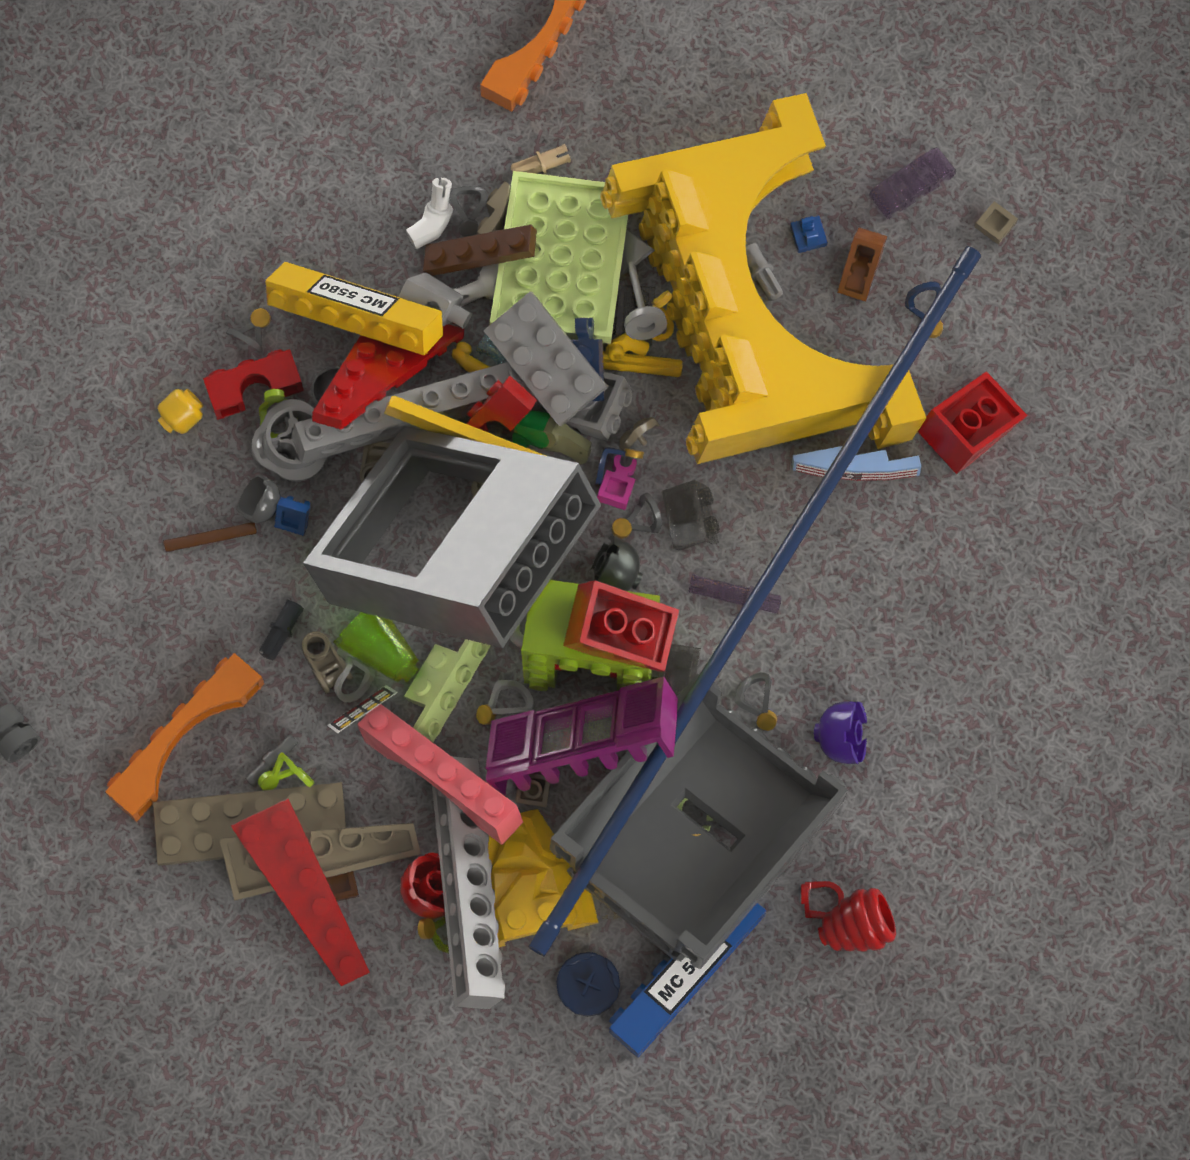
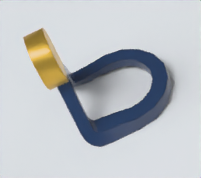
[905,282,943,338]
[595,447,644,485]

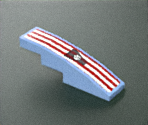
[791,446,921,481]

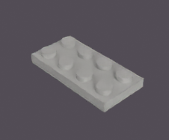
[484,291,608,426]

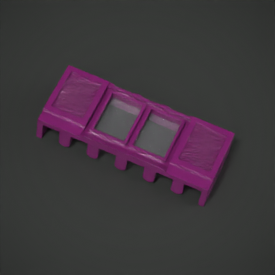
[485,677,678,797]

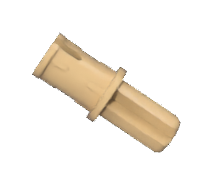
[511,144,571,174]

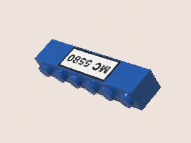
[609,903,766,1058]

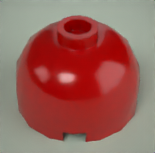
[400,852,445,919]

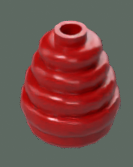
[818,888,896,952]

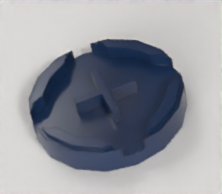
[556,952,620,1017]

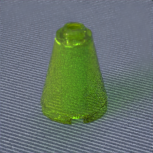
[333,612,419,683]

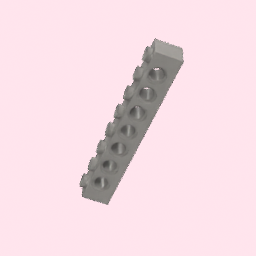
[291,362,533,464]
[432,756,505,1009]

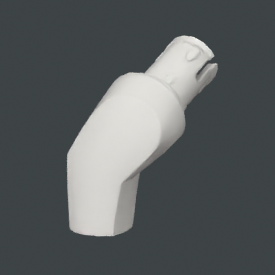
[406,178,453,249]
[454,264,499,307]

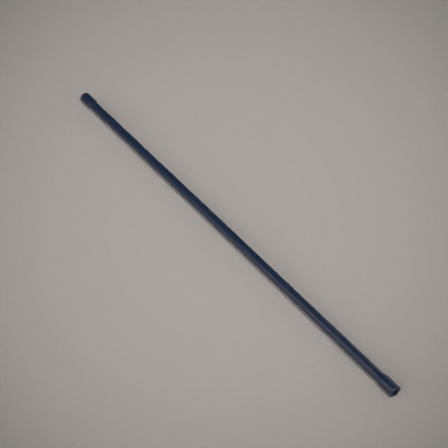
[528,246,981,957]

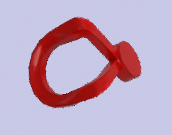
[801,881,845,919]

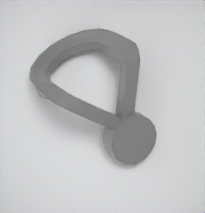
[334,645,375,703]

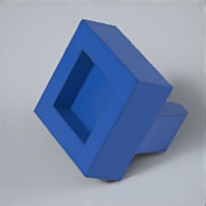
[790,216,828,253]
[274,496,310,536]

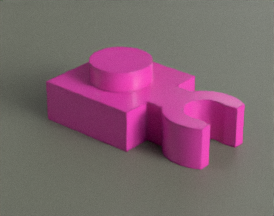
[597,455,637,510]

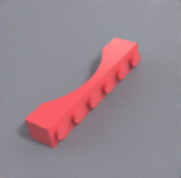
[357,704,523,845]

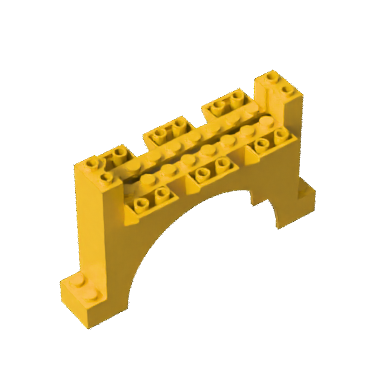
[600,93,926,464]

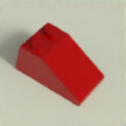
[918,371,1028,474]
[563,580,679,672]

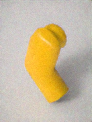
[606,333,649,361]

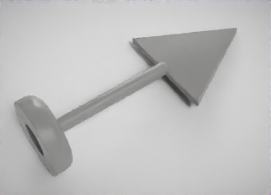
[620,230,667,340]

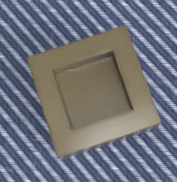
[975,201,1018,245]

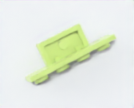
[404,639,491,742]

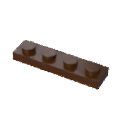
[423,224,537,276]

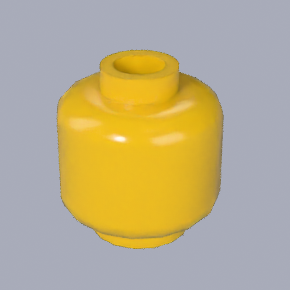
[158,389,204,434]

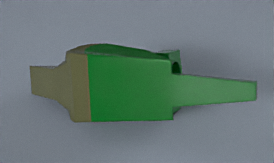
[512,410,592,464]

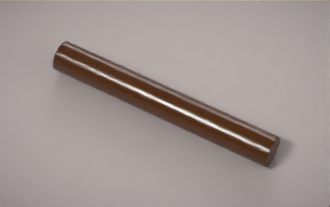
[163,522,257,552]

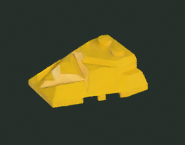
[473,809,599,947]

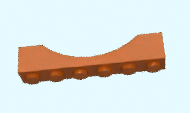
[480,0,586,112]
[105,653,264,822]

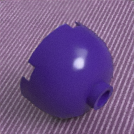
[814,701,867,764]

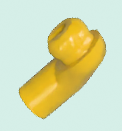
[452,341,490,373]

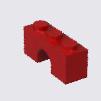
[203,349,304,420]
[465,376,537,434]

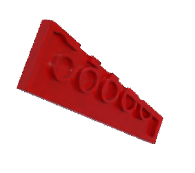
[231,799,370,986]

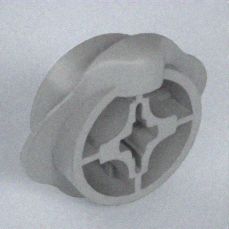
[251,399,327,482]

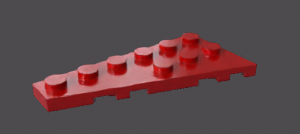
[312,324,465,430]

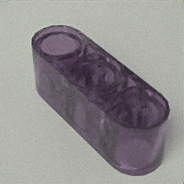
[869,147,957,219]

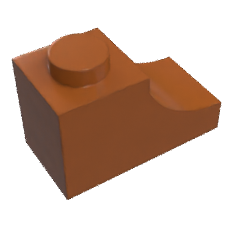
[837,227,888,302]

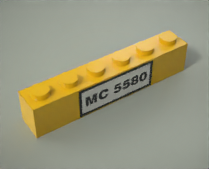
[265,262,443,355]

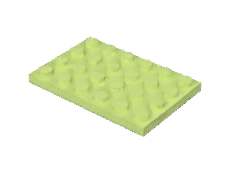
[490,171,628,344]

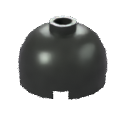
[590,535,643,591]

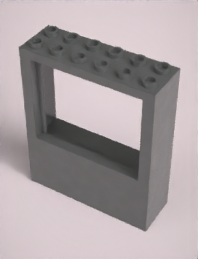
[303,426,601,648]

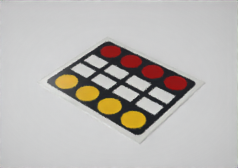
[327,685,398,733]

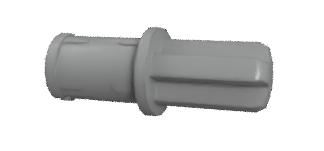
[746,243,783,301]

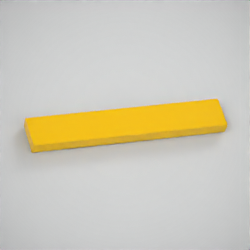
[384,396,546,456]

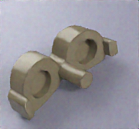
[619,417,660,450]

